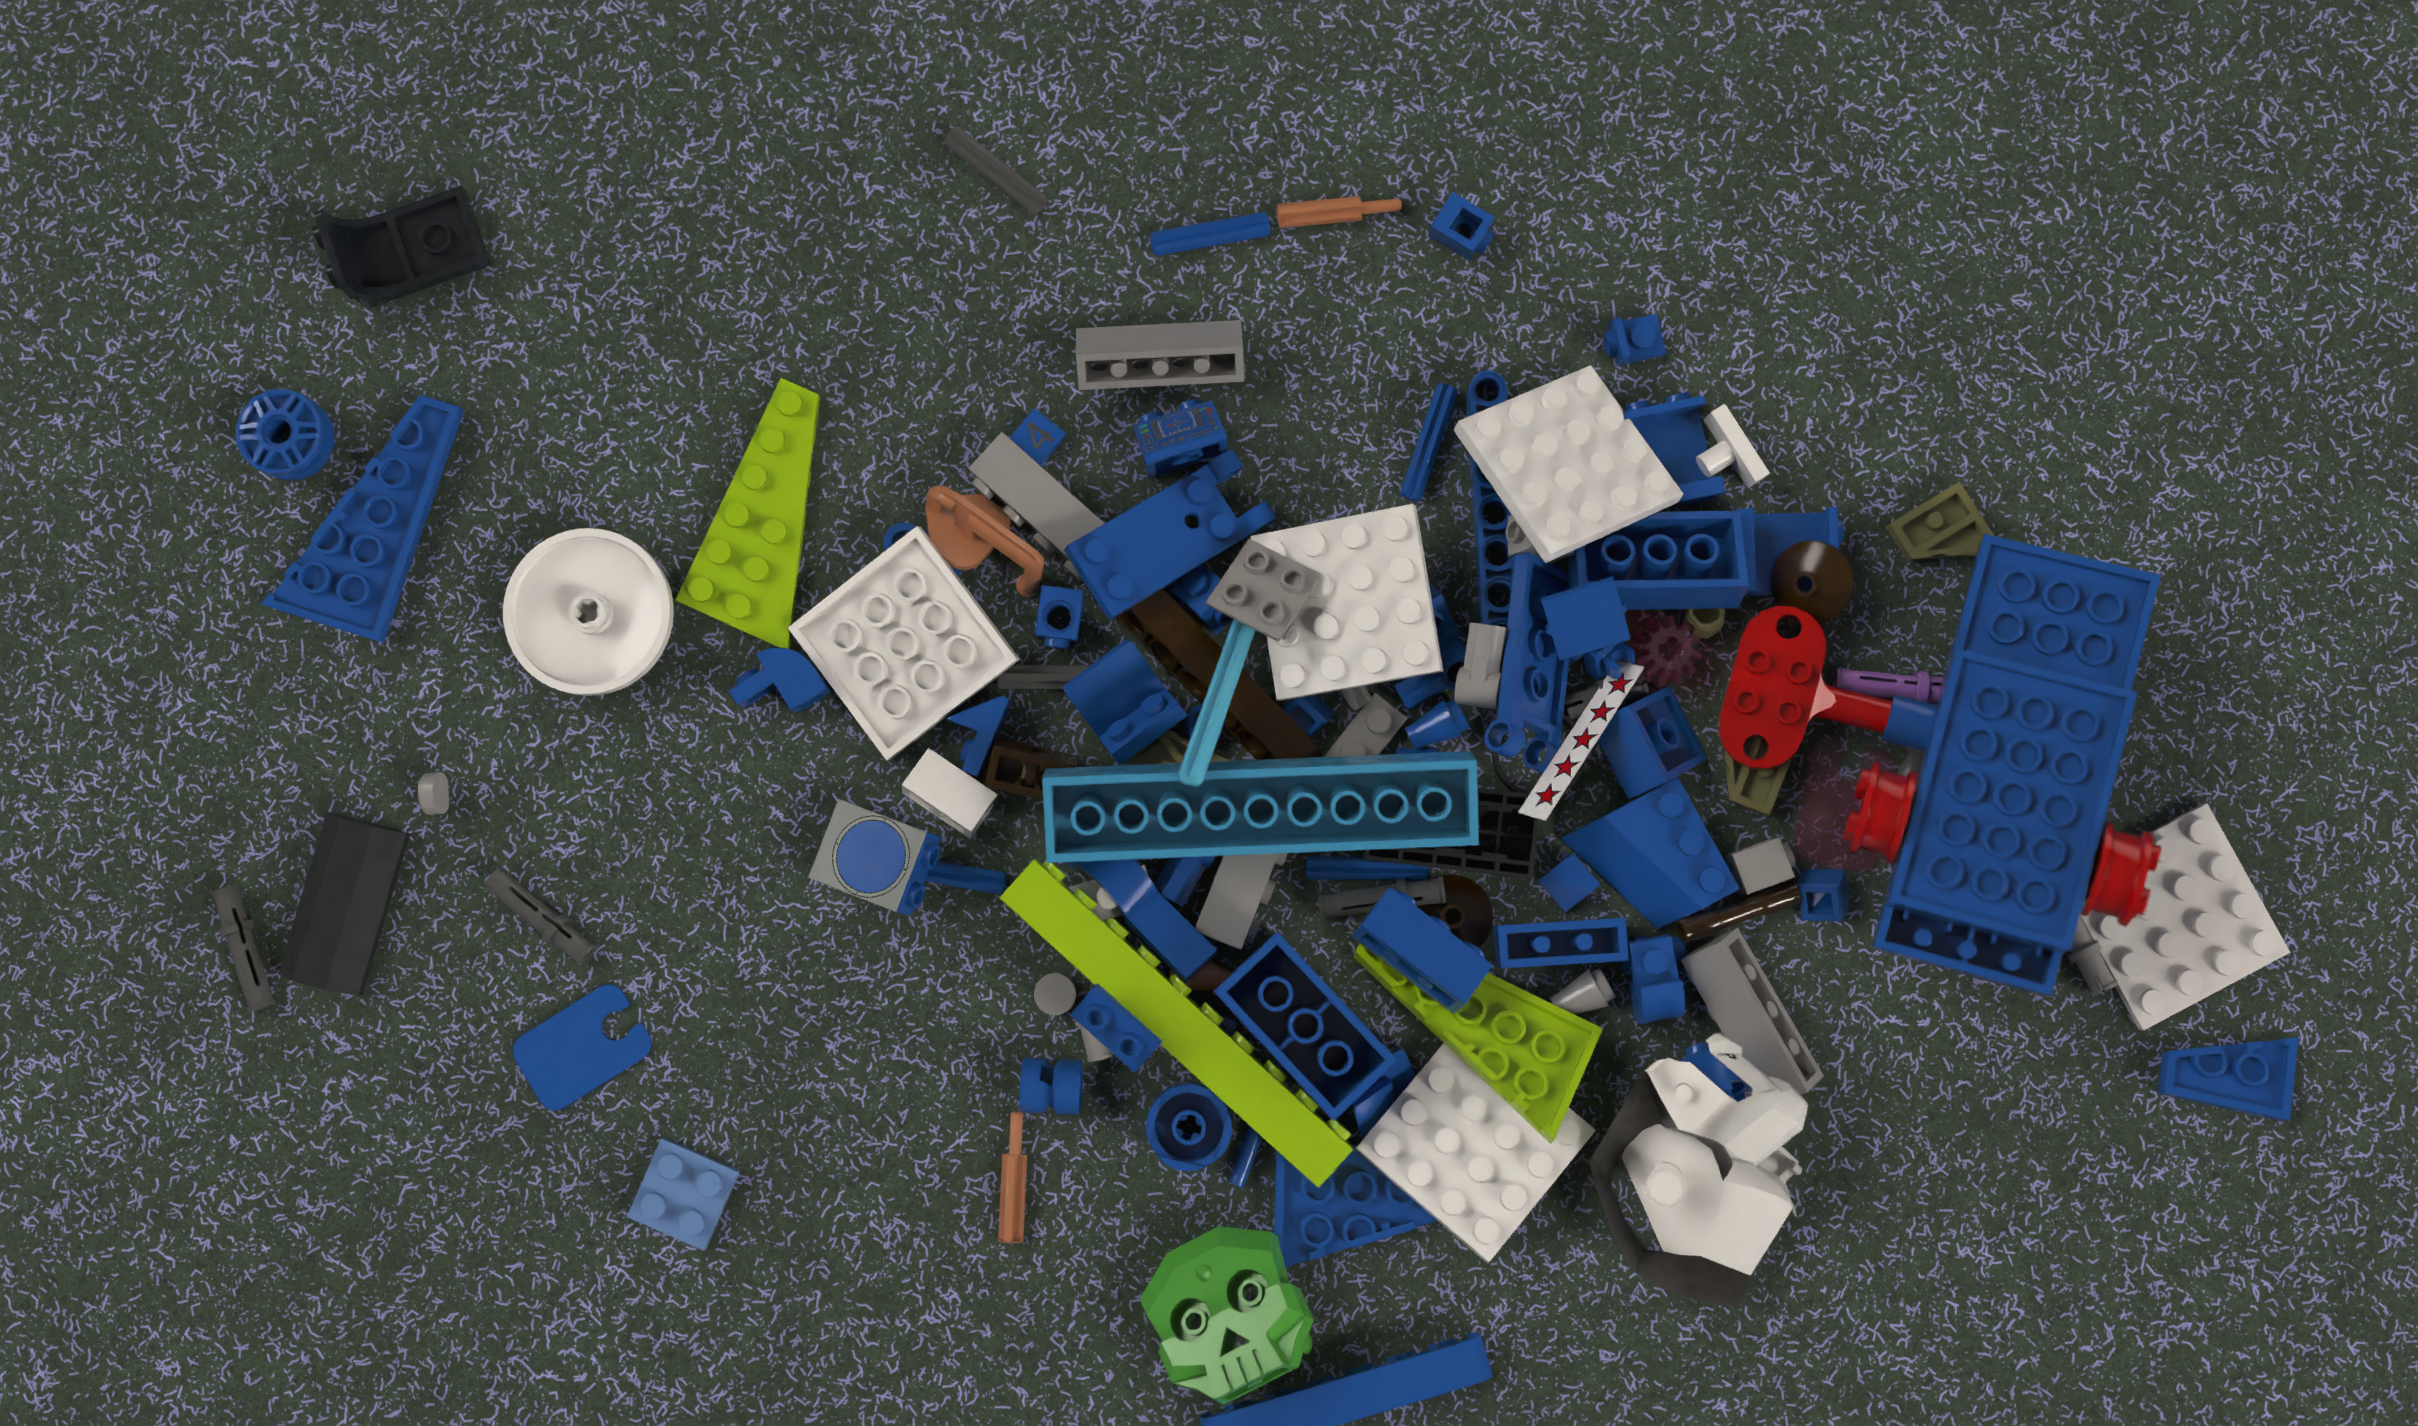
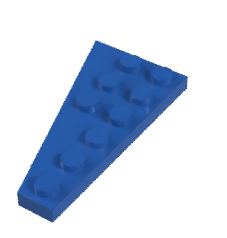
[261,395,464,643]

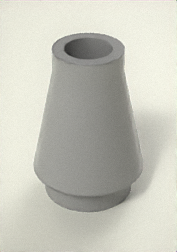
[1550,967,1616,1015]

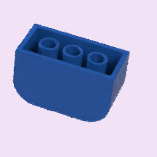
[1214,932,1398,1121]

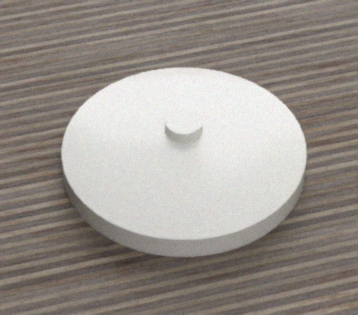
[503,528,674,696]

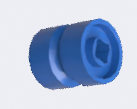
[1019,1057,1083,1115]

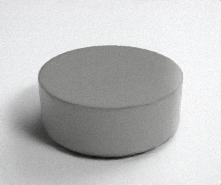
[418,772,449,815]
[1034,973,1077,1015]

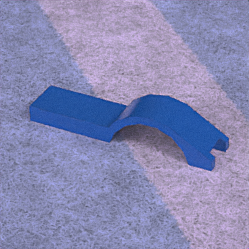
[1065,859,1217,983]

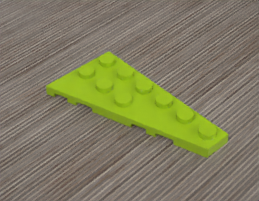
[675,378,820,649]
[1353,943,1603,1144]

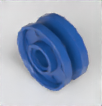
[236,389,335,481]

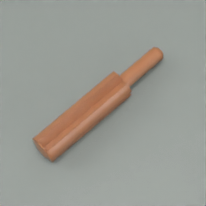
[1276,196,1402,228]
[998,1111,1027,1244]

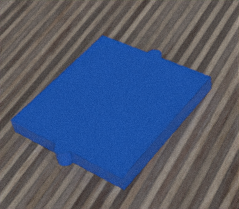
[1541,576,1631,661]

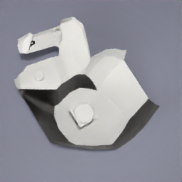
[1590,1033,1808,1309]

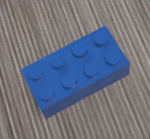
[1567,511,1749,610]

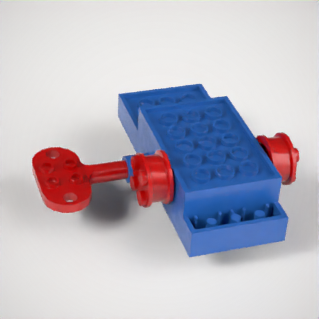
[1719,534,2161,997]

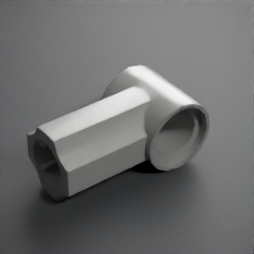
[1454,622,1507,710]

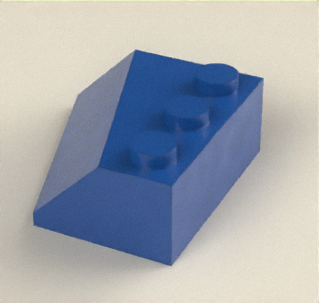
[1560,777,1740,929]

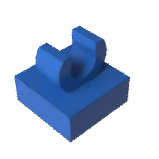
[1583,641,1636,681]

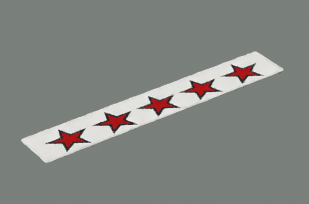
[1518,661,1644,820]

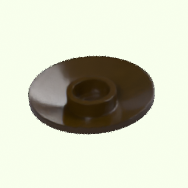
[1771,540,1854,623]
[1416,875,1493,948]

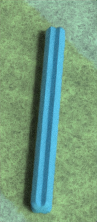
[1179,619,1255,787]

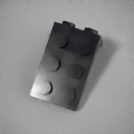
[312,186,492,309]

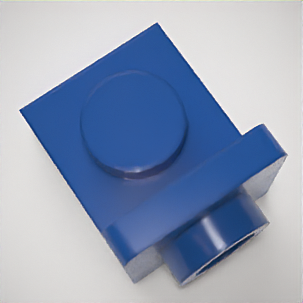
[1603,314,1666,366]

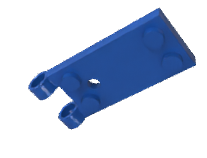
[1064,449,1278,620]
[1485,552,1570,774]

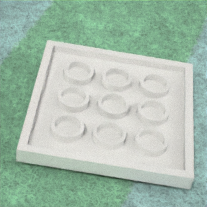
[1454,365,1683,563]
[1251,504,1443,701]
[788,526,1020,761]
[2080,804,2290,1031]
[1355,1043,1596,1263]

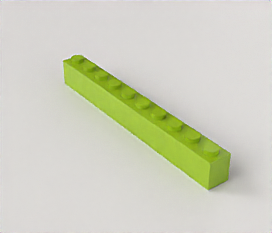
[999,859,1353,1188]

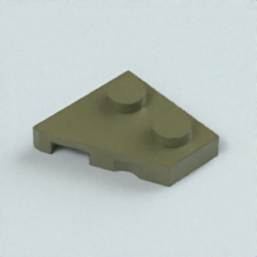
[1885,481,1994,561]

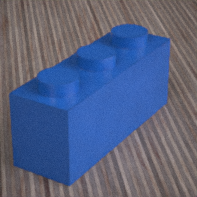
[1351,887,1493,1014]
[1492,918,1629,968]

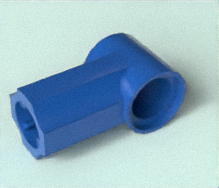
[1392,638,1466,710]
[1155,856,1216,907]

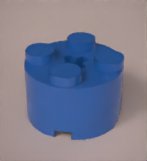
[1146,1081,1232,1171]

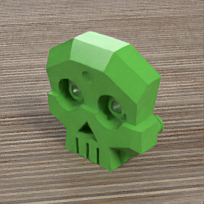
[1140,1226,1314,1405]

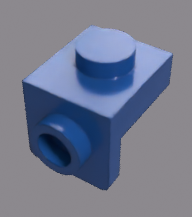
[1171,565,1233,634]

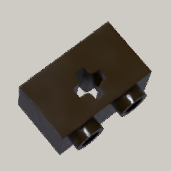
[984,737,1079,800]

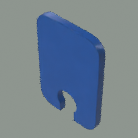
[513,985,652,1110]

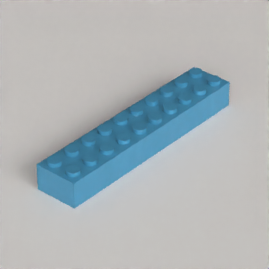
[1042,751,1479,863]

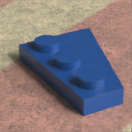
[2157,1037,2299,1122]

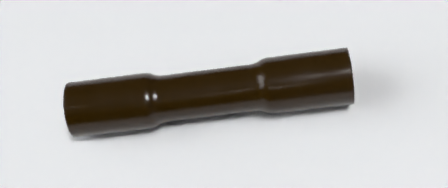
[1675,880,1801,944]

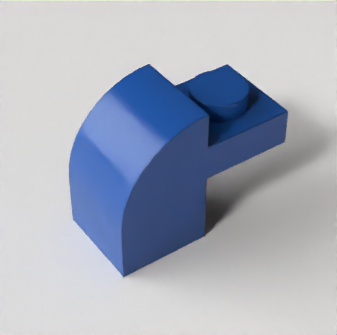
[729,648,832,714]
[1627,934,1685,1024]

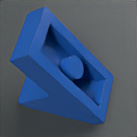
[947,696,1012,779]

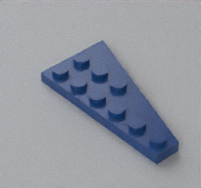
[1274,1144,1437,1268]

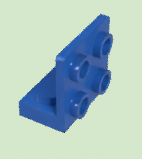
[1063,639,1187,766]

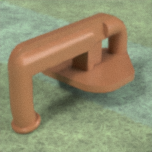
[925,485,1045,598]

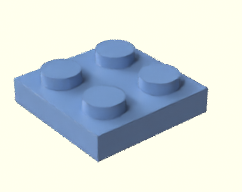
[627,1137,741,1251]

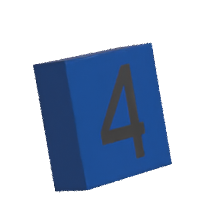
[1010,408,1067,467]

